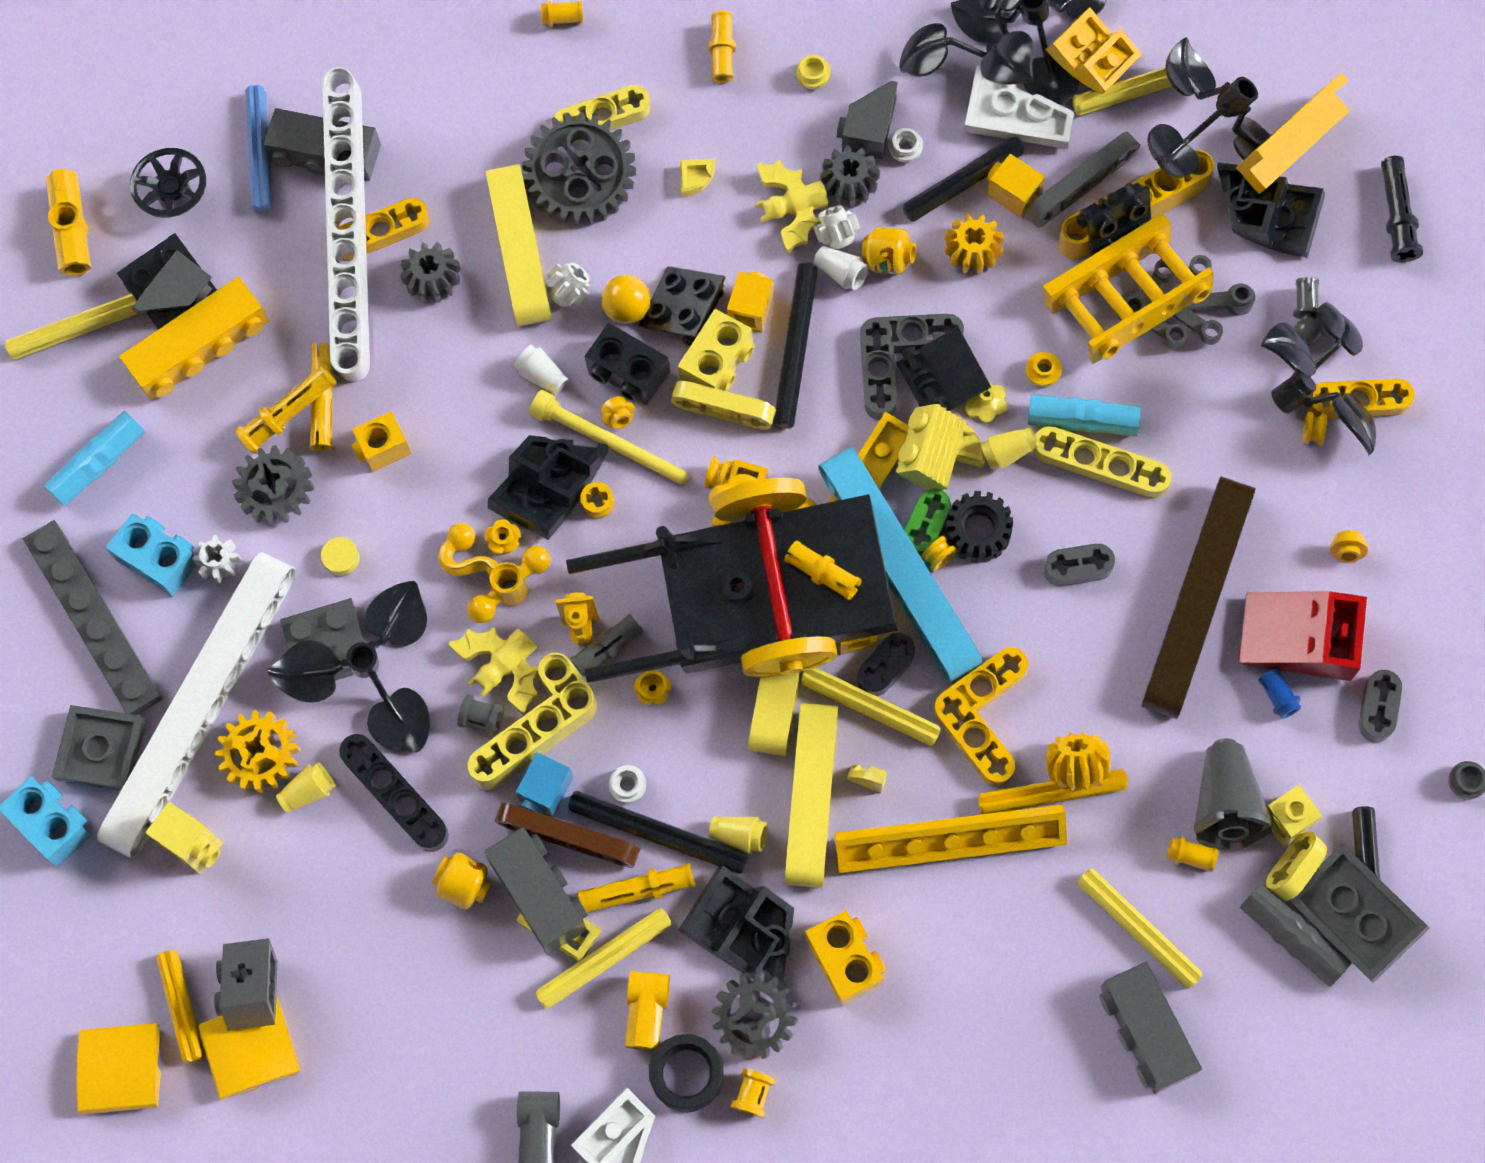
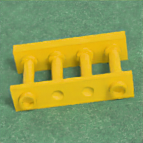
[1043,213,1213,365]

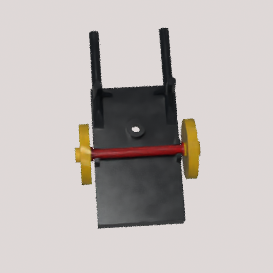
[566,478,898,683]

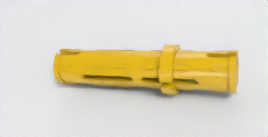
[307,342,336,452]
[578,863,696,913]

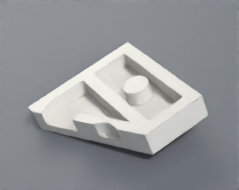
[571,1088,655,1163]

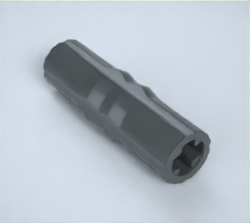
[1239,883,1352,987]

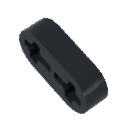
[857,632,915,697]

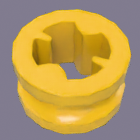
[1302,412,1327,446]
[704,456,732,489]
[580,482,614,519]
[921,536,957,572]

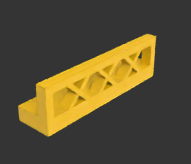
[1236,72,1350,194]

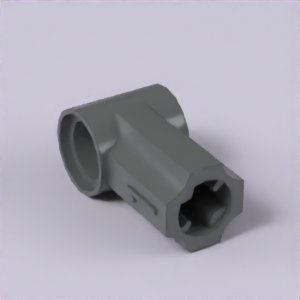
[517,1091,560,1163]

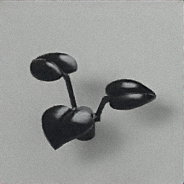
[899,0,1034,85]
[951,0,1107,105]
[1147,37,1270,178]
[1261,302,1376,456]
[267,581,430,753]

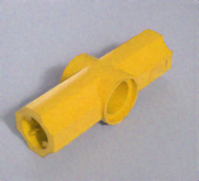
[45,168,91,277]

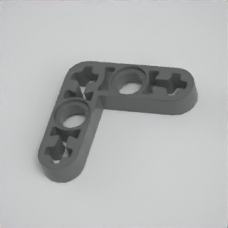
[860,313,964,420]

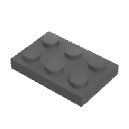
[1290,843,1430,983]

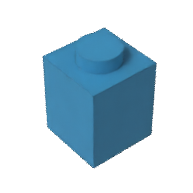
[516,752,574,817]

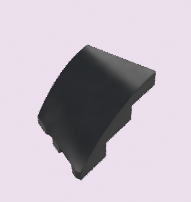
[1217,162,1325,258]
[488,435,608,540]
[678,866,794,991]

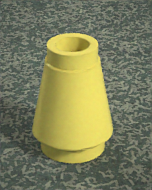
[981,427,1039,470]
[276,762,335,814]
[709,816,768,854]

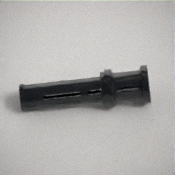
[1381,155,1423,263]

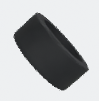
[649,1034,724,1112]

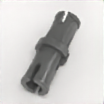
[570,614,643,677]

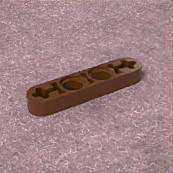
[494,803,640,868]

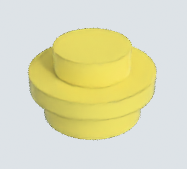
[796,55,831,89]

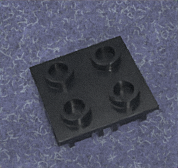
[1076,182,1151,257]
[117,233,217,330]
[638,266,726,346]
[896,326,991,411]

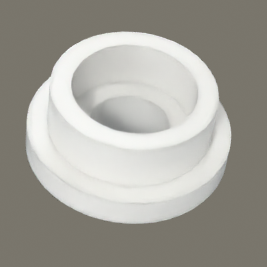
[888,128,923,163]
[608,765,647,804]

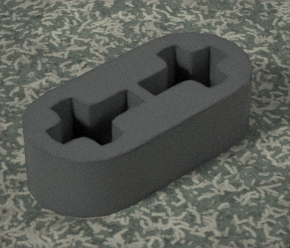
[1044,544,1115,586]
[1359,670,1402,742]

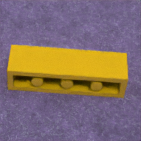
[119,276,269,401]

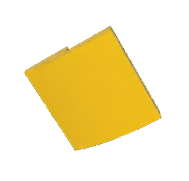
[1045,8,1142,94]
[198,997,300,1100]
[77,1023,161,1115]

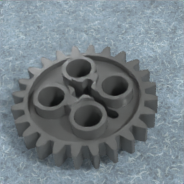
[522,111,636,226]

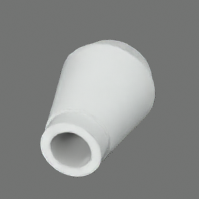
[814,246,869,290]
[513,345,568,395]

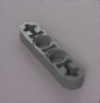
[1025,131,1140,228]

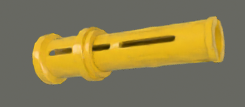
[235,365,337,454]

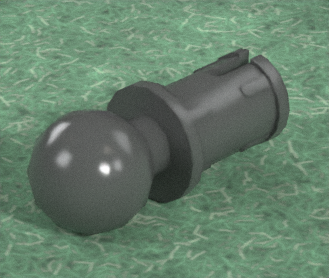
[1293,277,1322,346]

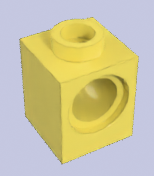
[1267,785,1323,847]

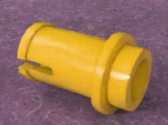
[541,0,583,28]
[1166,835,1218,872]

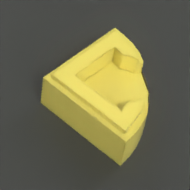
[680,159,715,197]
[956,425,985,469]
[846,764,887,793]

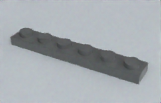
[22,520,163,715]

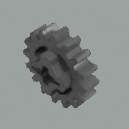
[232,445,314,525]
[711,972,798,1060]

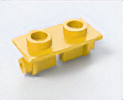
[555,592,600,646]

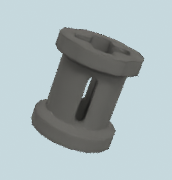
[457,694,504,736]

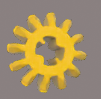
[944,213,1004,275]
[1046,731,1111,791]

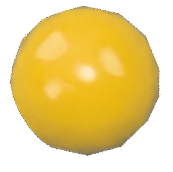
[602,274,650,324]

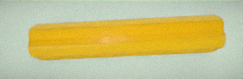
[156,950,205,1064]

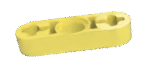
[554,85,650,143]
[670,381,776,430]

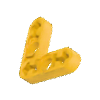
[934,647,1028,786]

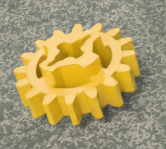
[215,710,300,793]

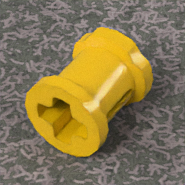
[731,1068,776,1118]

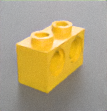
[805,910,886,1007]

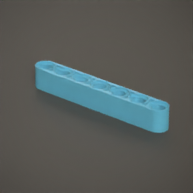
[818,447,982,682]

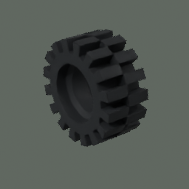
[945,491,1013,563]

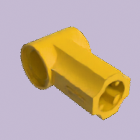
[625,971,670,1051]

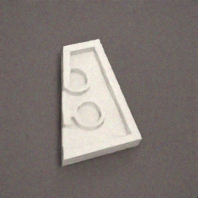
[964,65,1074,149]

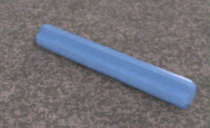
[245,85,272,213]

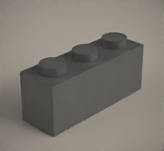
[263,108,381,181]
[484,827,588,955]
[1099,961,1202,1094]

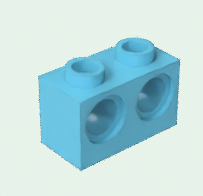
[106,513,197,597]
[0,776,92,867]

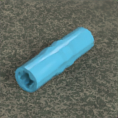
[1028,394,1141,436]
[43,411,146,507]

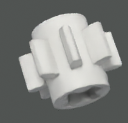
[813,205,861,249]
[546,263,590,306]
[192,535,242,584]

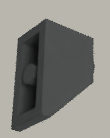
[836,81,898,160]
[132,250,212,314]

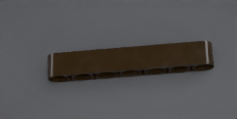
[1141,476,1256,719]

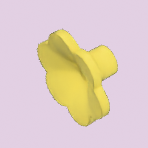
[965,381,1007,424]

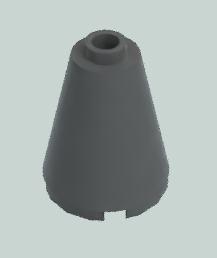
[1194,738,1272,850]

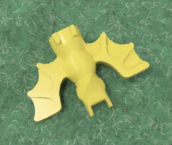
[755,160,828,254]
[449,627,538,715]

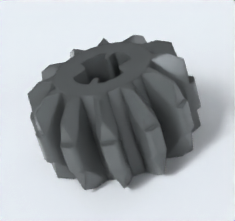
[820,145,880,207]
[400,241,461,303]

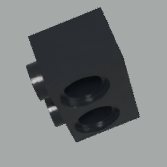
[584,322,671,405]

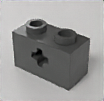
[214,938,278,1031]

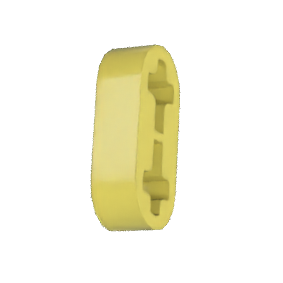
[1266,832,1328,901]

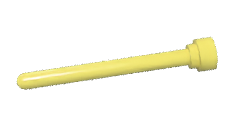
[529,390,689,484]

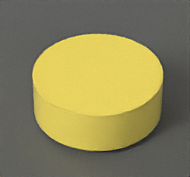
[321,537,360,576]

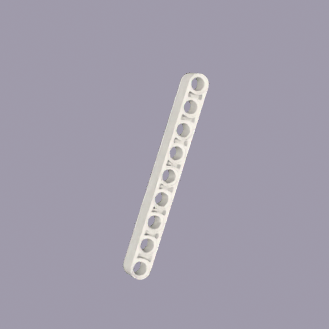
[322,67,370,382]
[97,552,296,858]

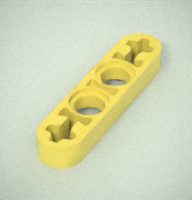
[1033,426,1172,498]

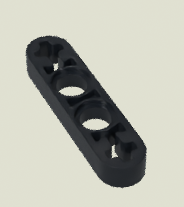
[339,734,449,852]

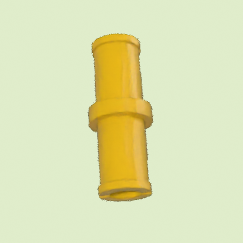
[708,10,736,83]
[784,541,862,600]

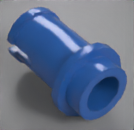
[1258,668,1301,719]

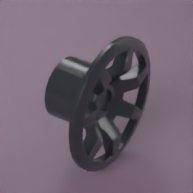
[130,148,206,218]

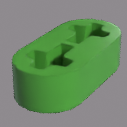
[905,488,951,557]

